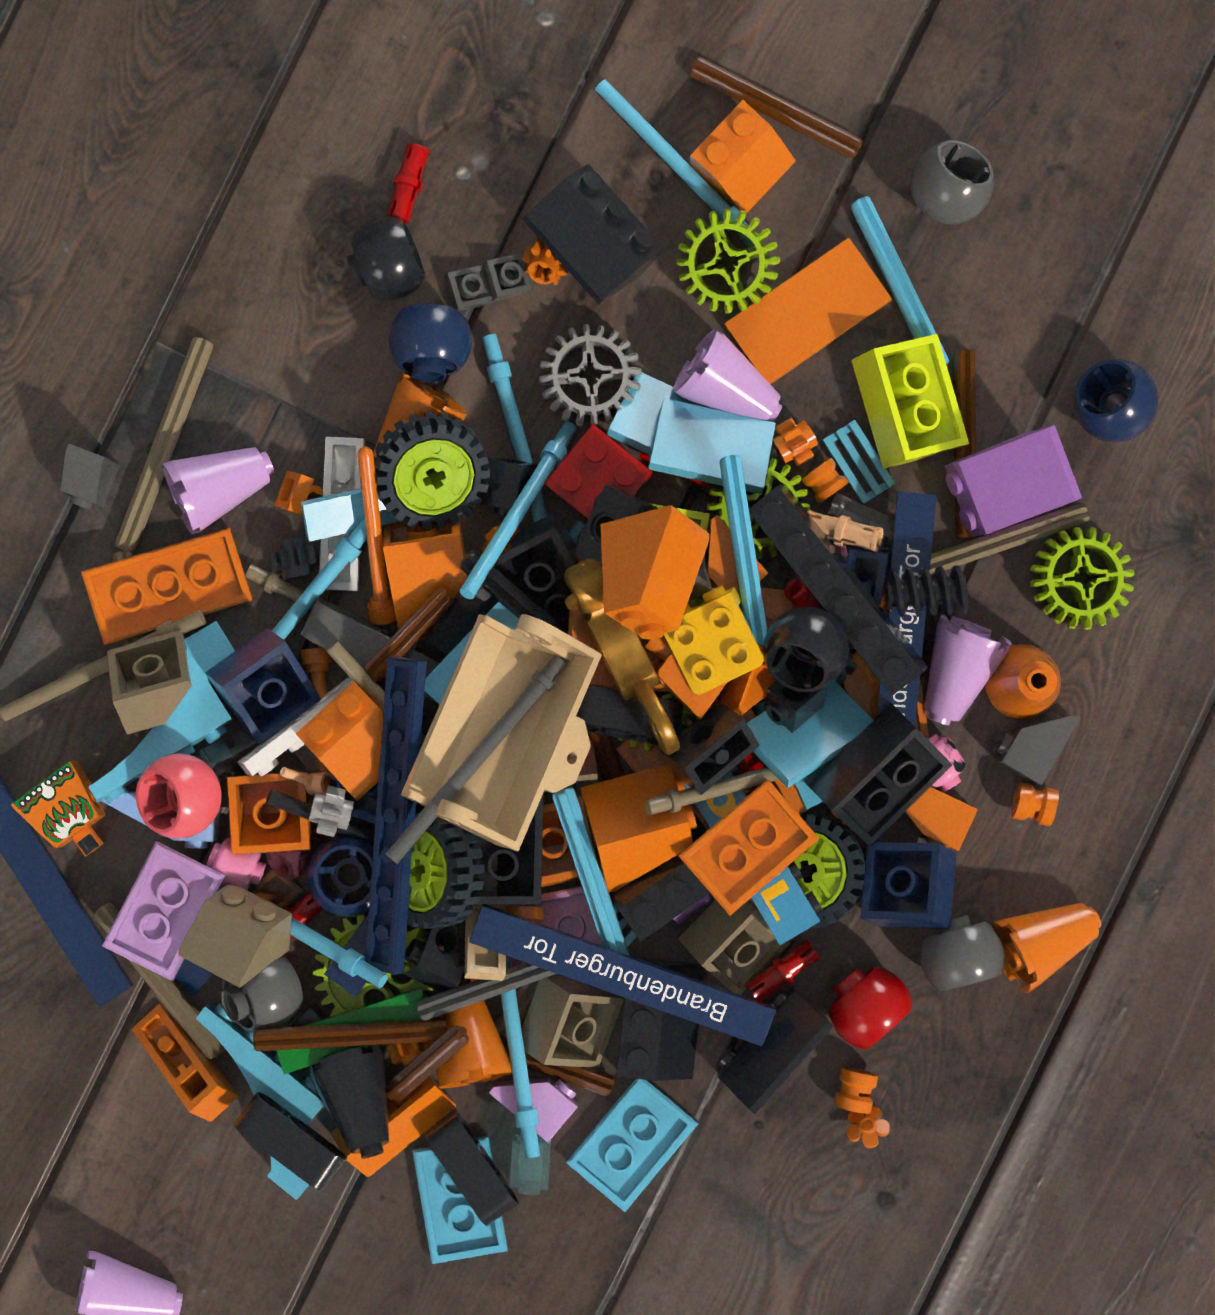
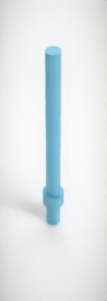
[595,79,764,248]
[482,333,548,522]
[460,422,577,599]
[272,518,367,640]
[220,887,388,988]
[501,956,540,1159]

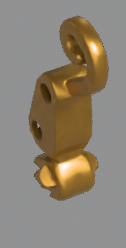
[564,559,680,755]

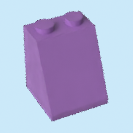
[944,425,1082,537]

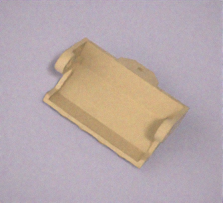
[401,614,602,852]

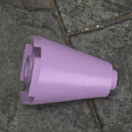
[673,329,782,422]
[162,447,274,535]
[924,614,1012,725]
[75,1250,183,1315]

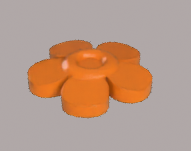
[846,1106,890,1148]

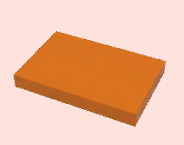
[678,779,820,916]

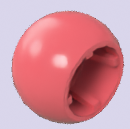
[136,753,221,839]

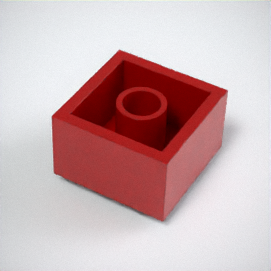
[544,424,653,522]

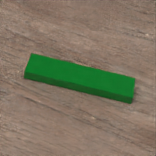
[276,987,425,1074]

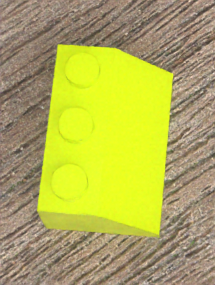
[851,334,969,469]

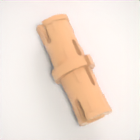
[808,510,884,552]

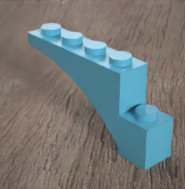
[88,621,235,804]
[196,1002,324,1200]

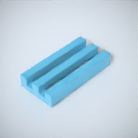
[822,420,896,504]

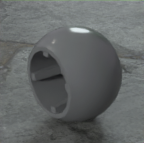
[910,140,995,225]
[920,915,1005,991]
[221,955,303,1033]

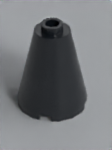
[308,1045,390,1159]

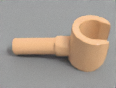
[280,767,334,796]

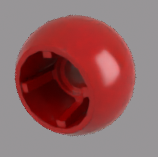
[828,966,913,1049]

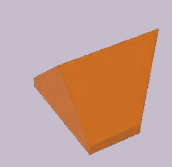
[721,645,777,716]

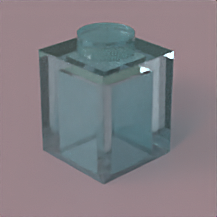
[509,1134,552,1195]

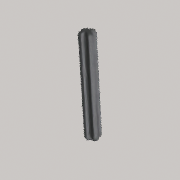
[416,962,557,1021]

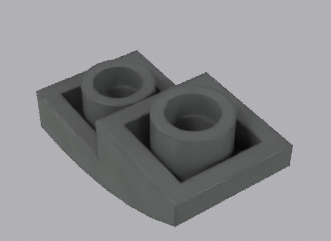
[444,253,532,311]

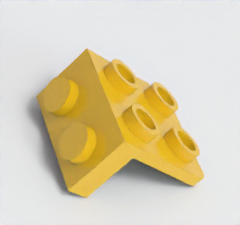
[664,585,764,695]

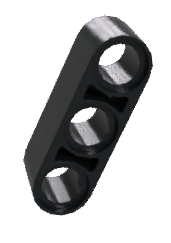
[576,685,683,746]
[234,1092,347,1191]
[424,1111,519,1226]

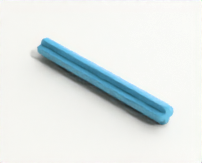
[851,196,949,365]
[719,455,767,646]
[552,787,629,955]

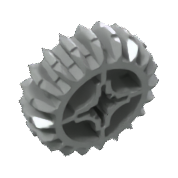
[539,324,642,427]

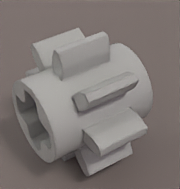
[308,785,354,837]

